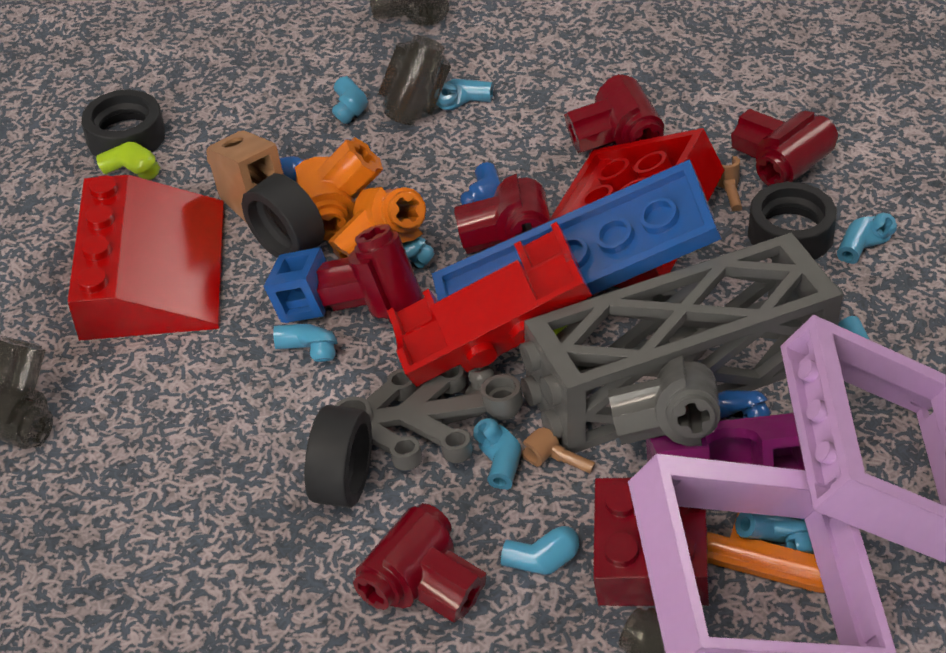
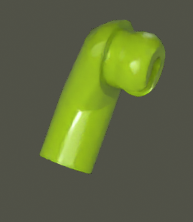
[96,142,160,180]

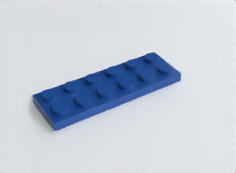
[432,159,722,301]

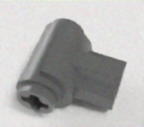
[609,355,720,446]

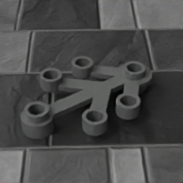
[334,365,523,471]

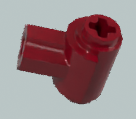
[564,74,665,153]
[731,109,838,186]
[454,173,550,254]
[316,224,424,324]
[353,503,487,623]

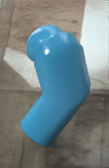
[837,212,897,264]
[501,526,579,575]

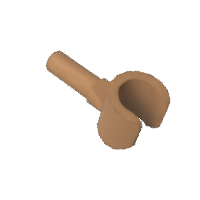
[717,156,742,211]
[521,428,595,474]

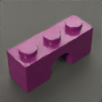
[646,413,805,470]

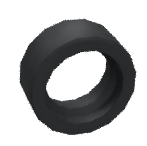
[81,89,165,157]
[241,173,325,258]
[748,182,837,260]
[304,405,372,508]

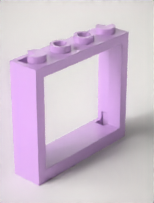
[780,314,946,563]
[628,454,896,653]

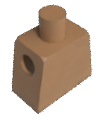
[206,130,284,223]

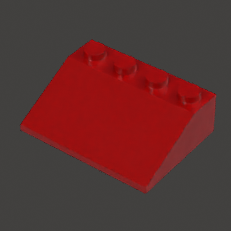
[550,128,725,288]
[67,175,224,341]

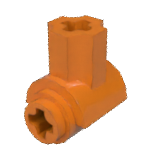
[295,137,383,240]
[328,187,426,259]

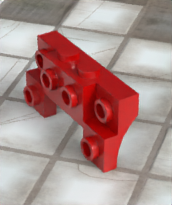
[387,221,592,387]

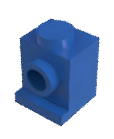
[264,247,327,323]

